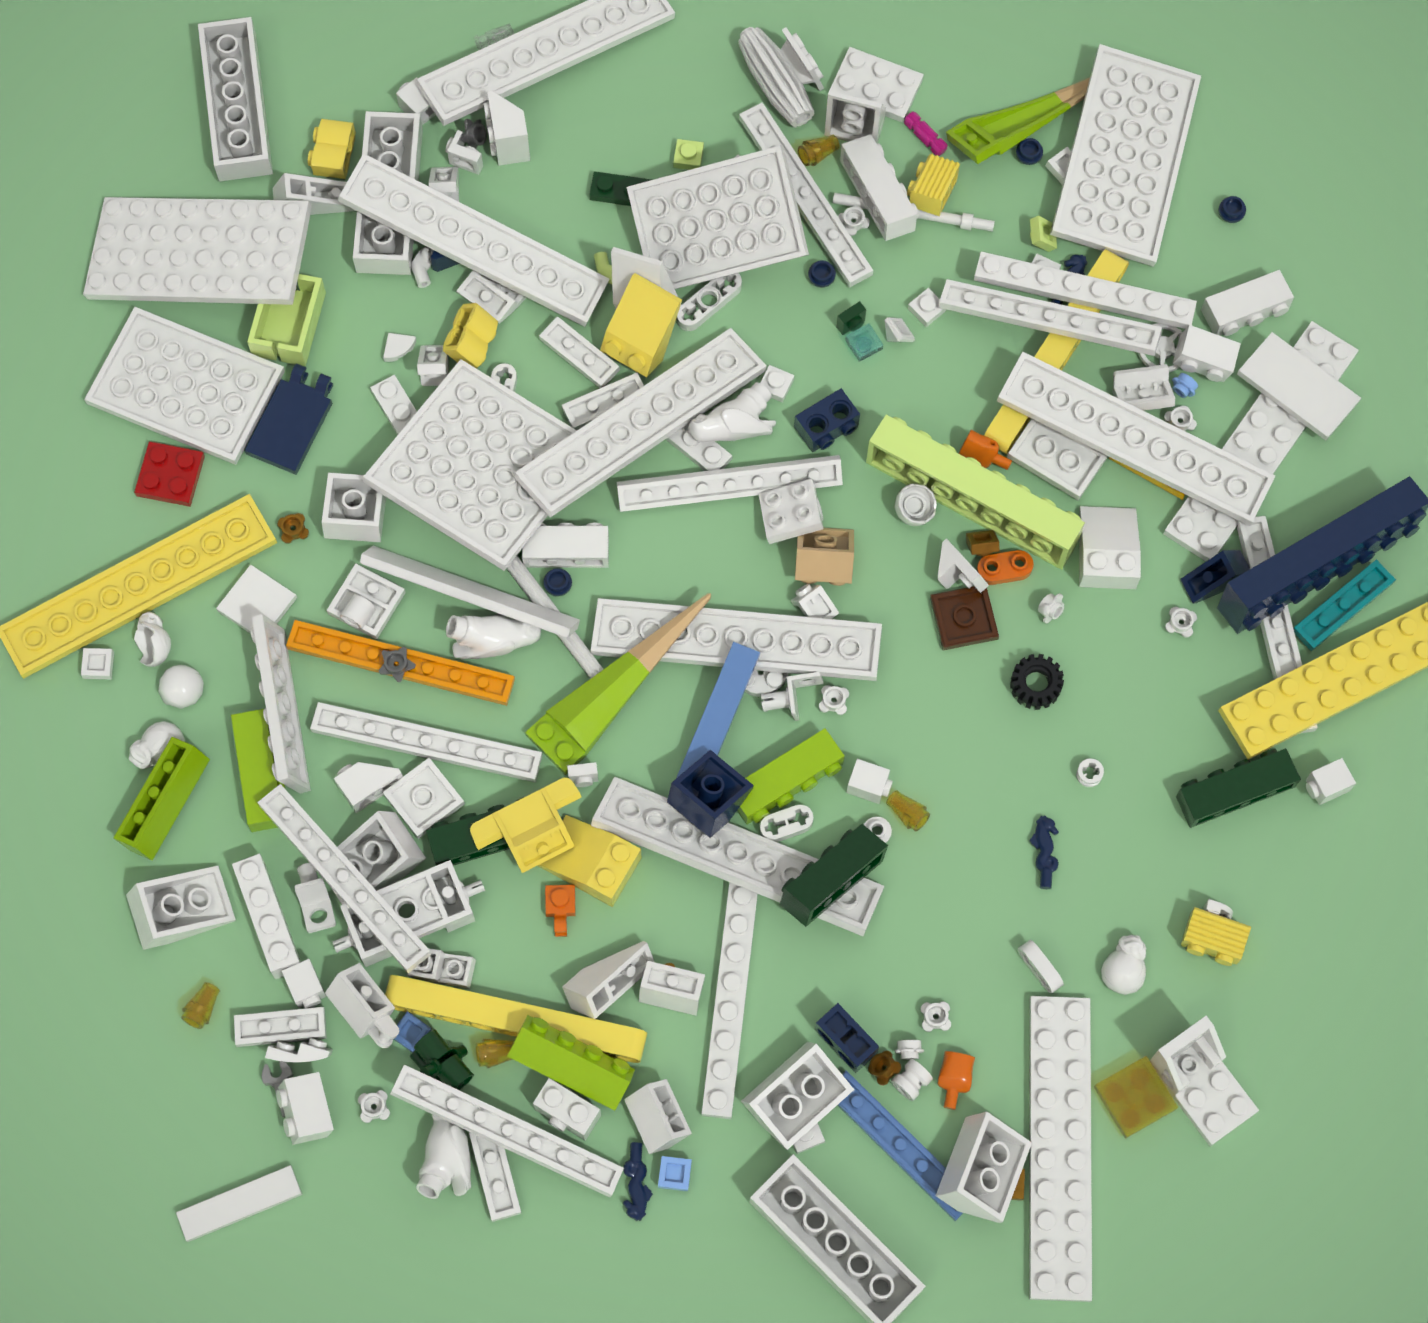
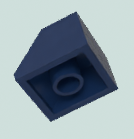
[667,750,754,838]

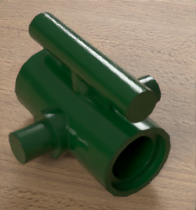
[410,1030,474,1090]

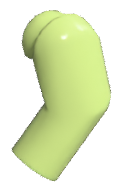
[594,252,612,285]

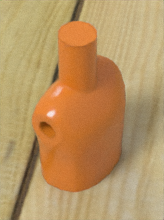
[958,430,1012,470]
[937,1051,975,1110]

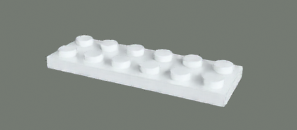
[250,614,311,794]

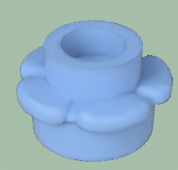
[1172,373,1198,398]

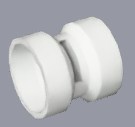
[891,1059,933,1102]

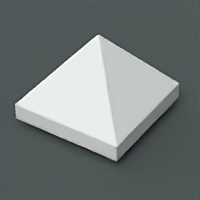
[884,317,915,342]

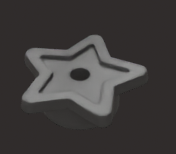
[461,119,487,149]
[378,647,416,682]

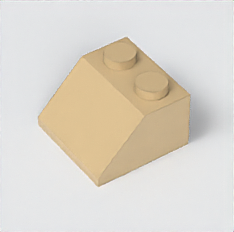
[795,528,854,586]

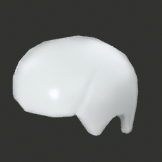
[894,484,937,526]
[158,665,204,709]

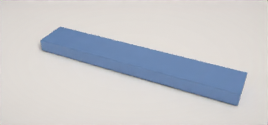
[677,642,761,778]
[837,1071,963,1221]

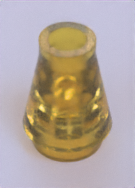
[798,135,840,166]
[886,790,930,831]
[181,982,220,1029]
[476,1039,514,1069]

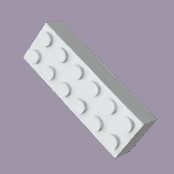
[198,17,273,182]
[353,111,423,275]
[749,1154,926,1323]

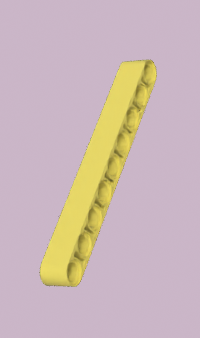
[984,249,1129,455]
[385,975,647,1063]

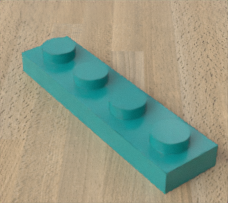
[1293,559,1396,652]

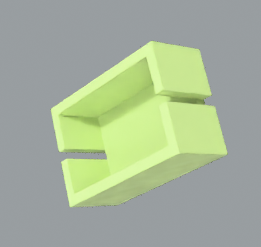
[247,274,326,366]

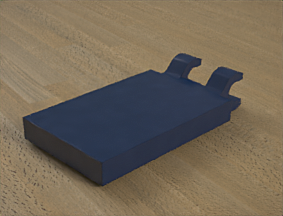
[244,363,333,475]

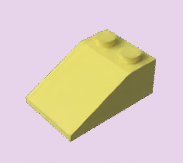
[600,273,682,378]
[537,815,642,907]

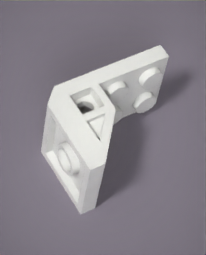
[1149,1016,1259,1146]

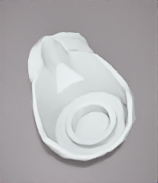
[134,612,171,667]
[129,721,185,769]
[1101,935,1147,995]

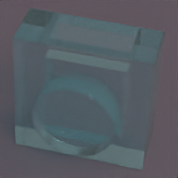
[845,323,883,362]

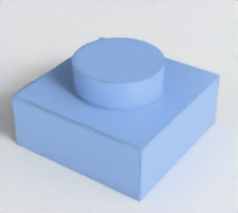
[658,1156,692,1191]

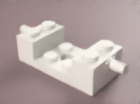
[332,860,485,967]

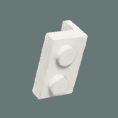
[1112,364,1175,411]

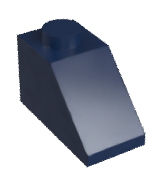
[1181,550,1250,604]

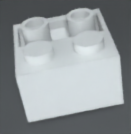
[483,91,530,166]

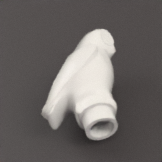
[689,382,776,442]
[446,614,541,660]
[416,1114,471,1199]

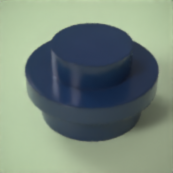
[1016,138,1043,165]
[1218,196,1246,223]
[808,260,836,287]
[544,568,572,596]

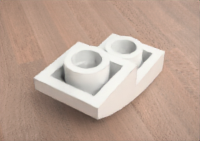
[407,949,476,989]
[265,1038,333,1062]

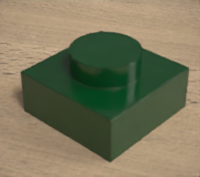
[836,301,866,335]

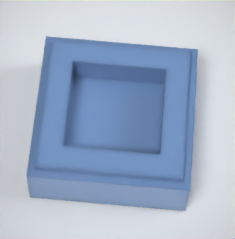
[393,1011,432,1053]

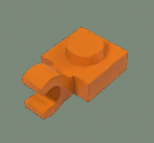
[545,885,576,937]

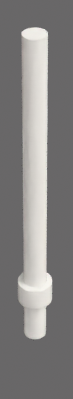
[833,193,995,232]

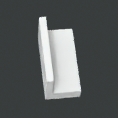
[639,961,705,1016]

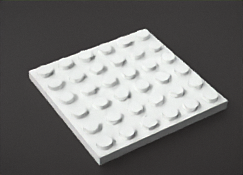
[363,359,577,571]

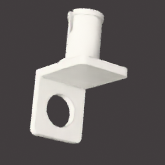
[761,672,823,721]
[294,863,336,933]

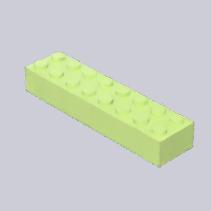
[866,414,1085,570]

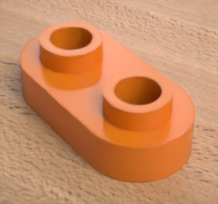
[977,550,1034,585]

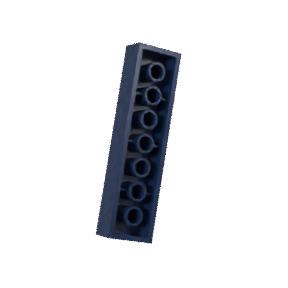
[1217,476,1428,634]

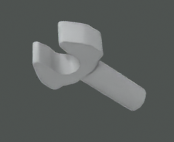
[262,1061,293,1118]

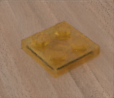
[1094,1056,1178,1139]

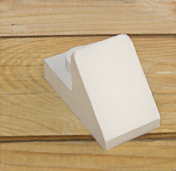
[429,167,459,202]
[417,345,449,386]
[938,538,989,593]

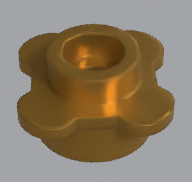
[277,513,309,544]
[868,1051,901,1086]

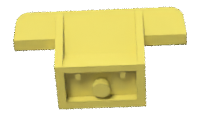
[470,778,582,873]

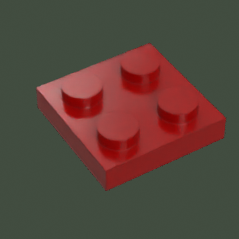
[134,441,205,507]

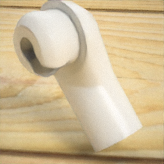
[411,247,434,288]

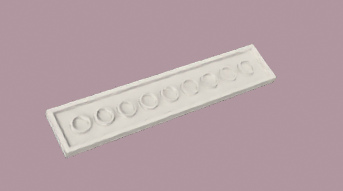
[417,0,675,126]
[338,153,609,327]
[1163,321,1359,561]
[514,328,767,517]
[997,351,1275,526]
[591,598,882,681]
[591,777,884,936]
[1029,996,1092,1302]

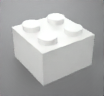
[322,473,386,542]

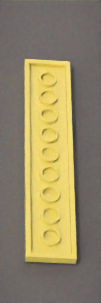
[0,494,277,679]
[1218,602,1428,760]

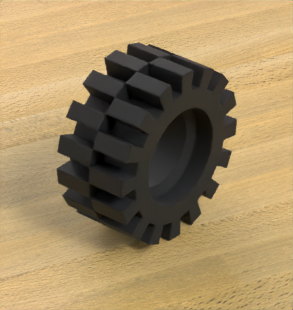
[1010,654,1064,710]

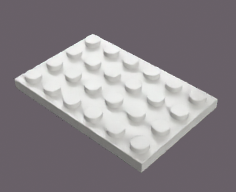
[627,145,809,289]
[84,307,285,465]

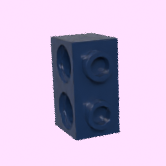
[794,388,860,453]
[815,1003,879,1073]

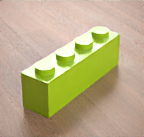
[231,709,286,832]
[737,728,845,825]
[113,737,210,860]
[507,1015,635,1111]

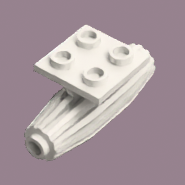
[738,27,824,127]

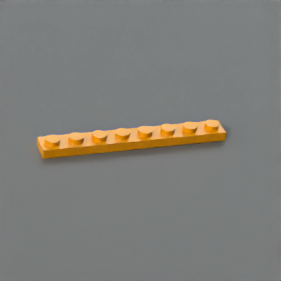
[286,620,515,706]

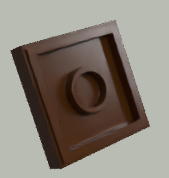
[930,586,999,650]

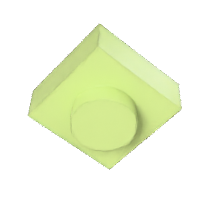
[673,139,704,170]
[1030,216,1057,252]

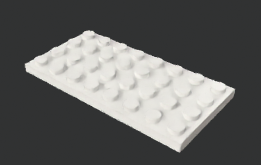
[1050,44,1201,267]
[83,197,312,305]

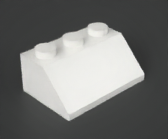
[741,1042,854,1150]
[936,1112,1032,1223]

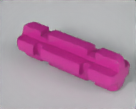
[904,111,948,156]

